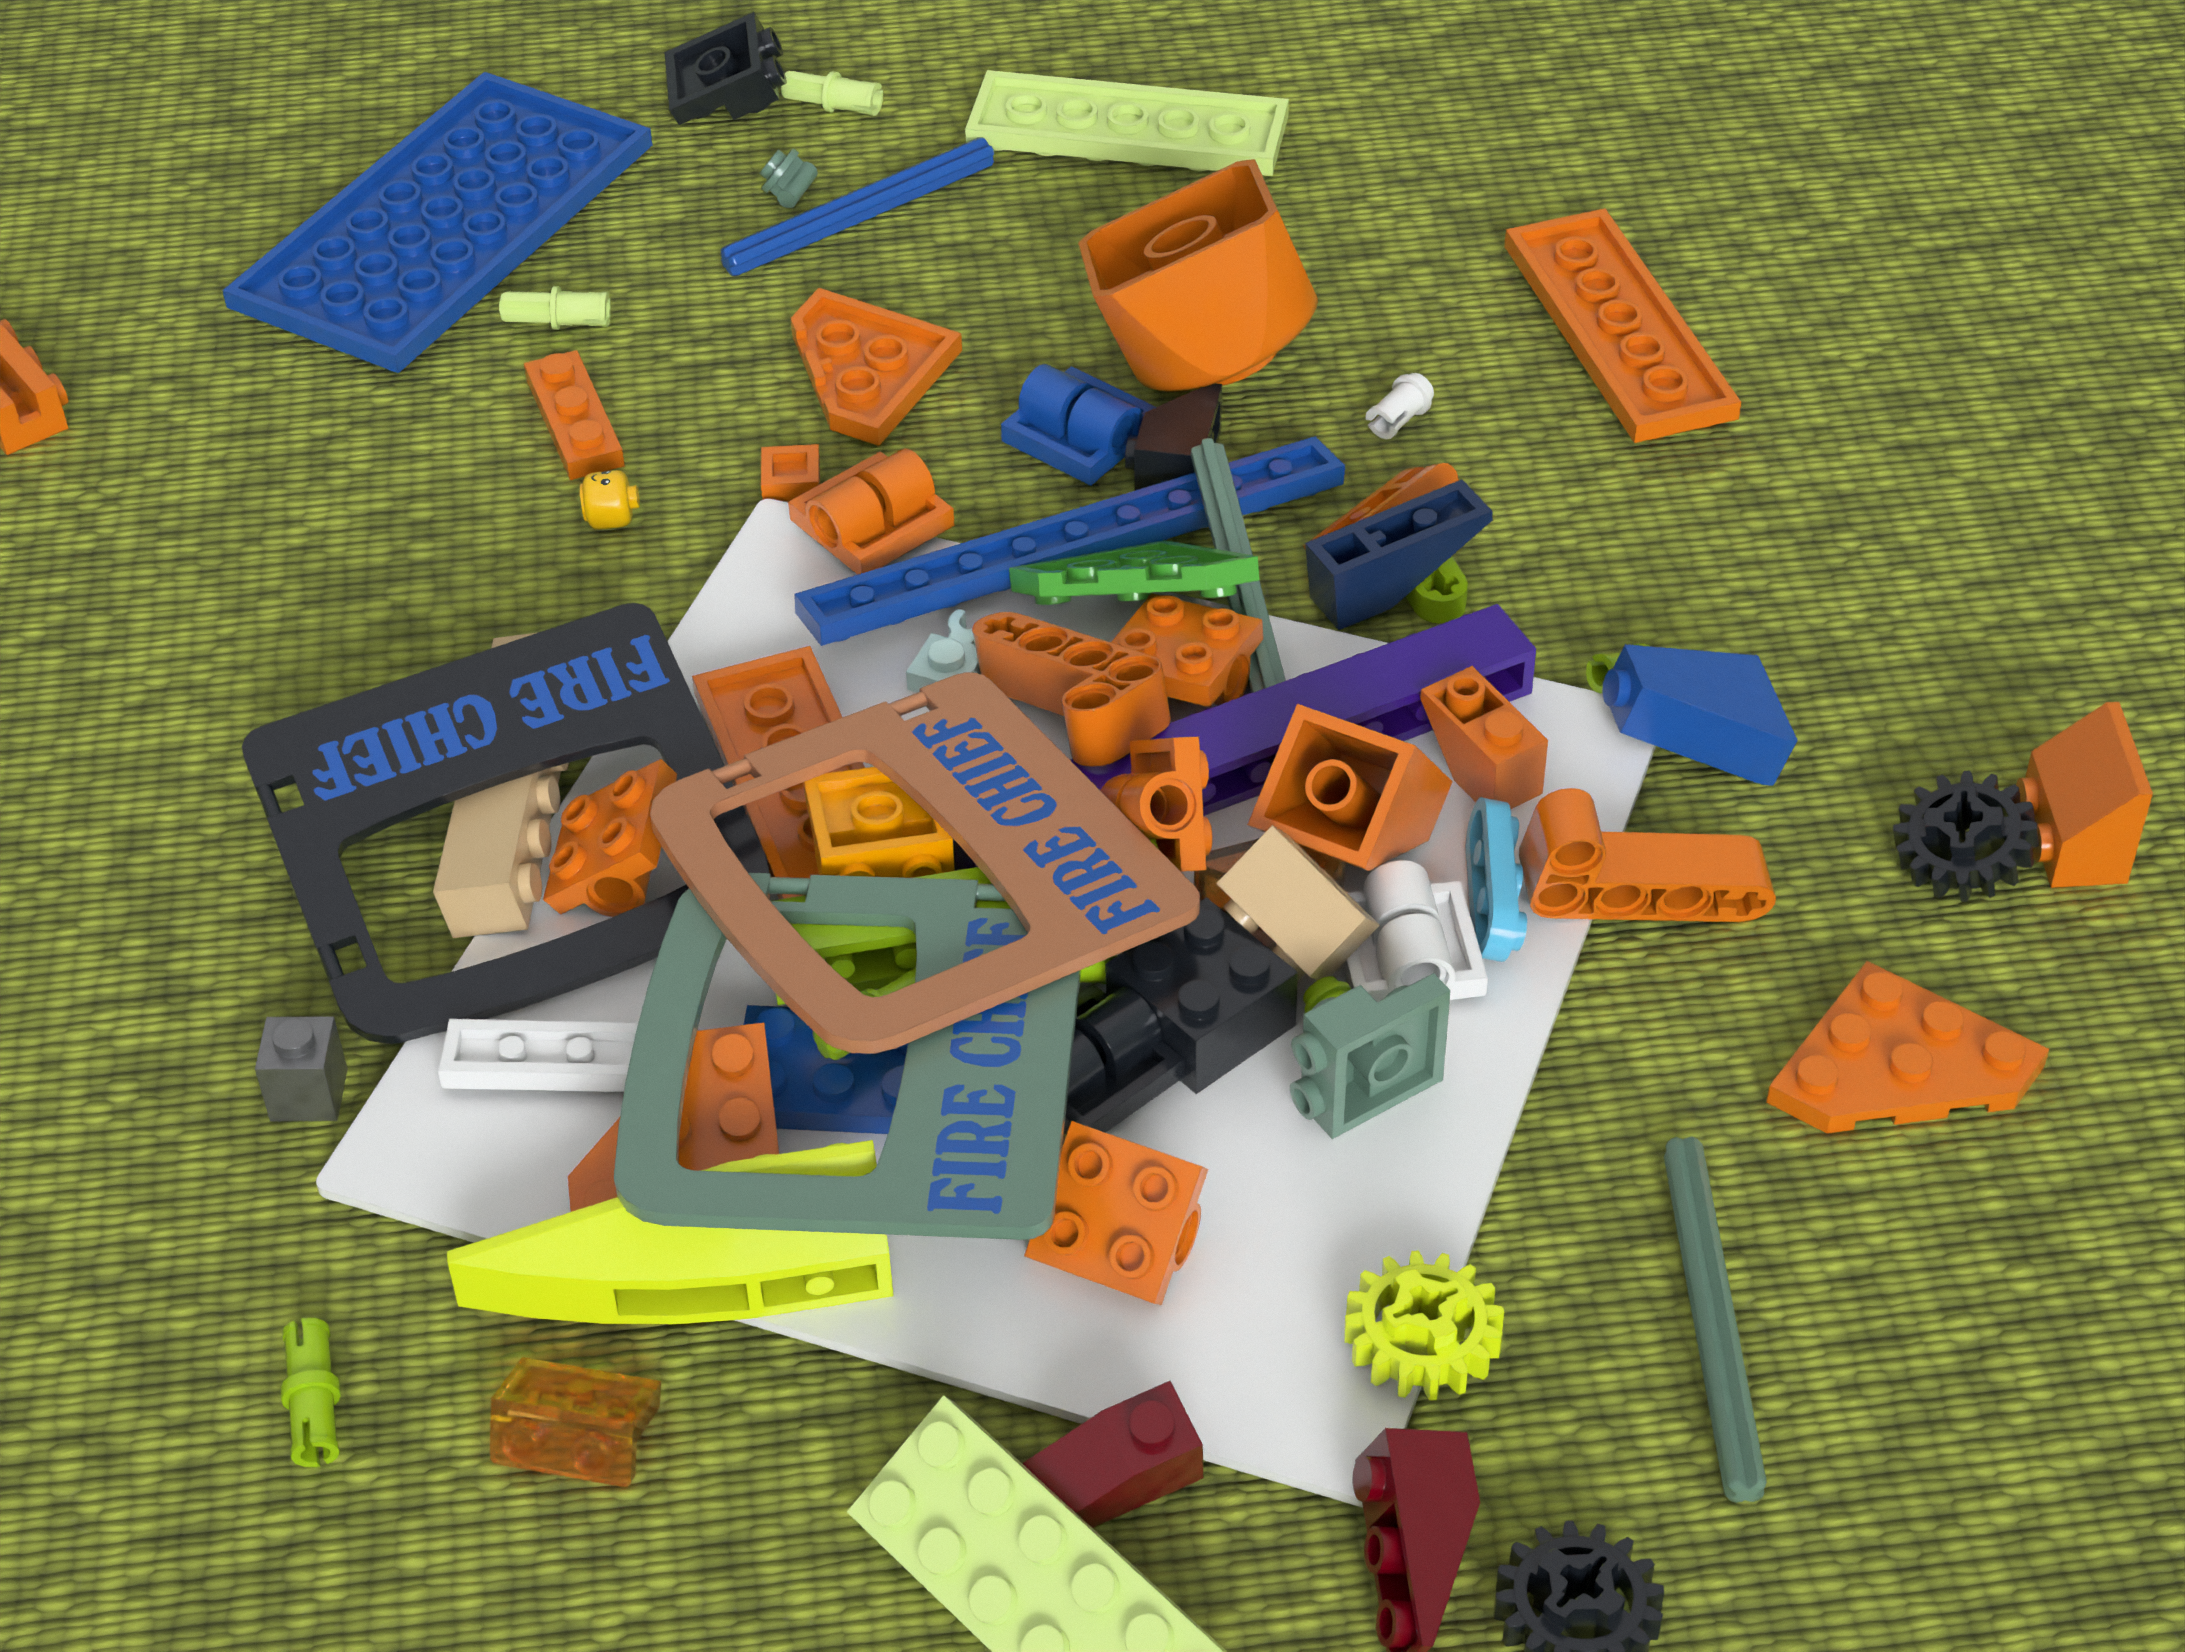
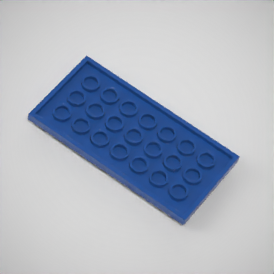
[222,72,653,374]

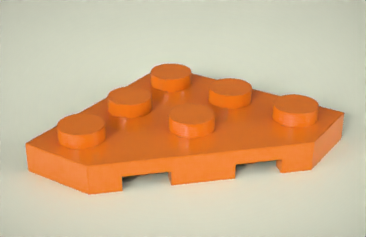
[791,288,962,446]
[1766,961,2049,1134]
[568,1023,779,1212]

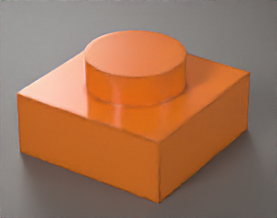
[761,444,820,502]

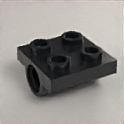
[1064,983,1185,1135]

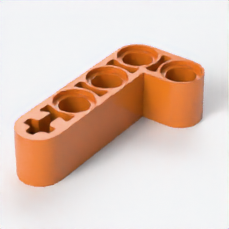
[972,612,1171,767]
[1519,788,1776,922]

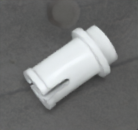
[1365,373,1434,439]

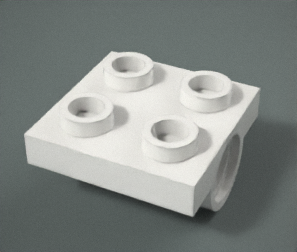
[1343,860,1488,1002]

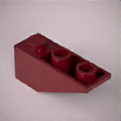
[1352,1428,1480,1652]

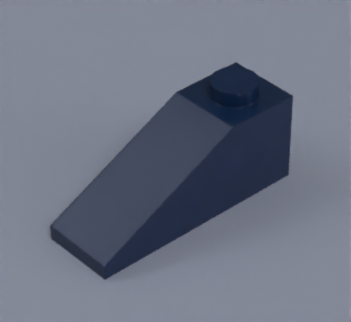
[1305,479,1493,631]

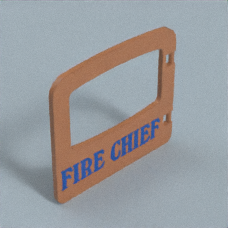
[650,672,1200,1054]

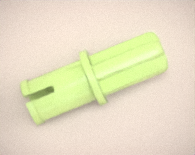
[781,71,883,116]
[499,286,611,330]

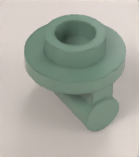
[759,148,818,208]

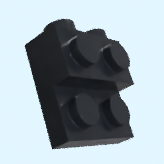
[664,12,787,125]

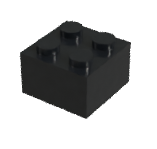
[1105,897,1298,1094]

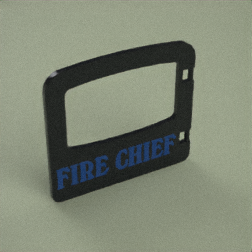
[242,603,769,1044]

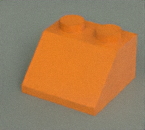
[2016,702,2153,888]

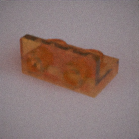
[490,1357,661,1487]

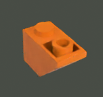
[1420,666,1548,809]

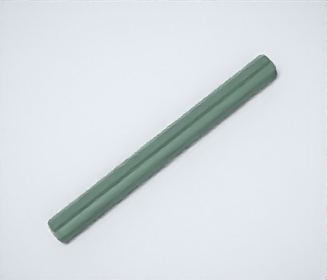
[1190,438,1286,693]
[1664,1136,1767,1503]

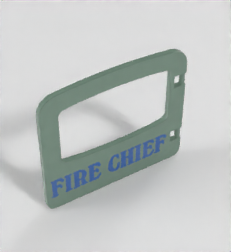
[614,873,1081,1240]

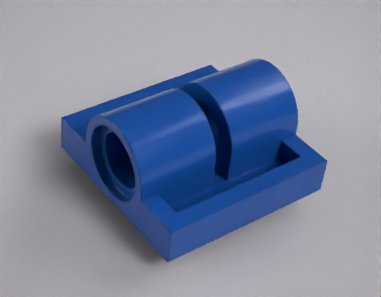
[1001,364,1156,486]

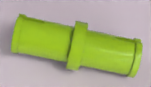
[280,1318,341,1467]

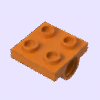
[788,448,955,575]
[1111,593,1263,707]
[1100,736,1213,872]
[543,759,678,917]
[1024,1121,1209,1305]

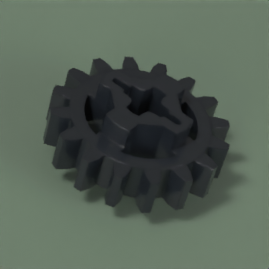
[1893,771,2039,902]
[1493,1521,1664,1652]

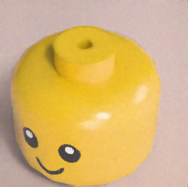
[580,470,640,530]

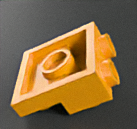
[803,767,954,878]

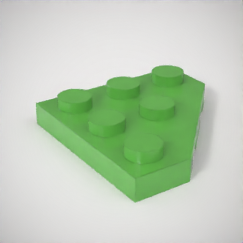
[1009,540,1260,605]

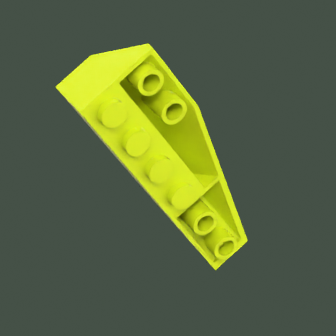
[447,1140,894,1324]

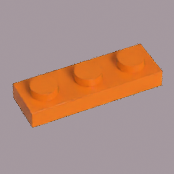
[524,350,625,480]

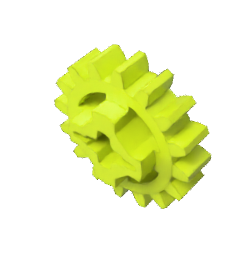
[1344,1250,1504,1401]

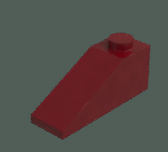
[1022,1380,1204,1528]

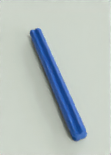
[721,138,994,276]

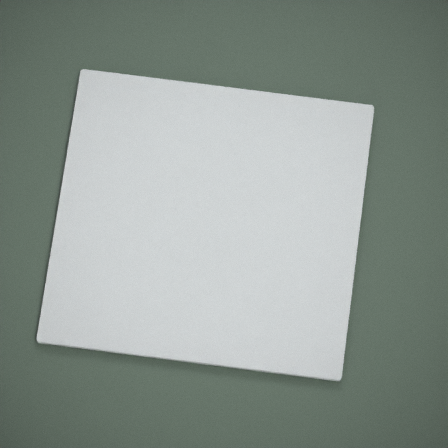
[316,499,1656,1508]

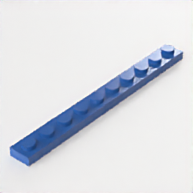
[794,436,1345,646]

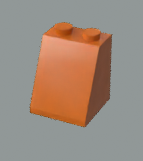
[1247,704,1453,871]

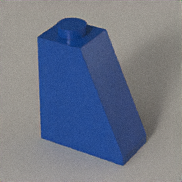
[1602,644,1798,786]

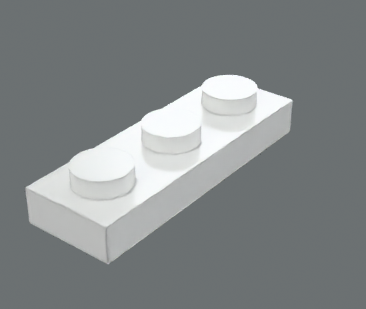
[438,1019,638,1092]

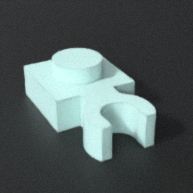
[906,609,980,693]

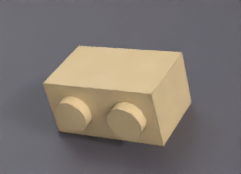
[1216,825,1380,980]

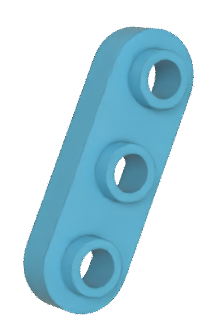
[1465,797,1527,962]

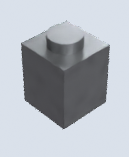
[255,1016,348,1122]

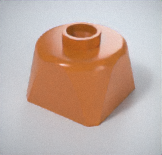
[1078,159,1318,392]

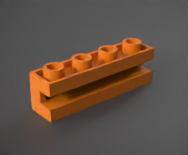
[0,319,69,455]

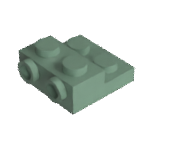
[1290,973,1451,1139]

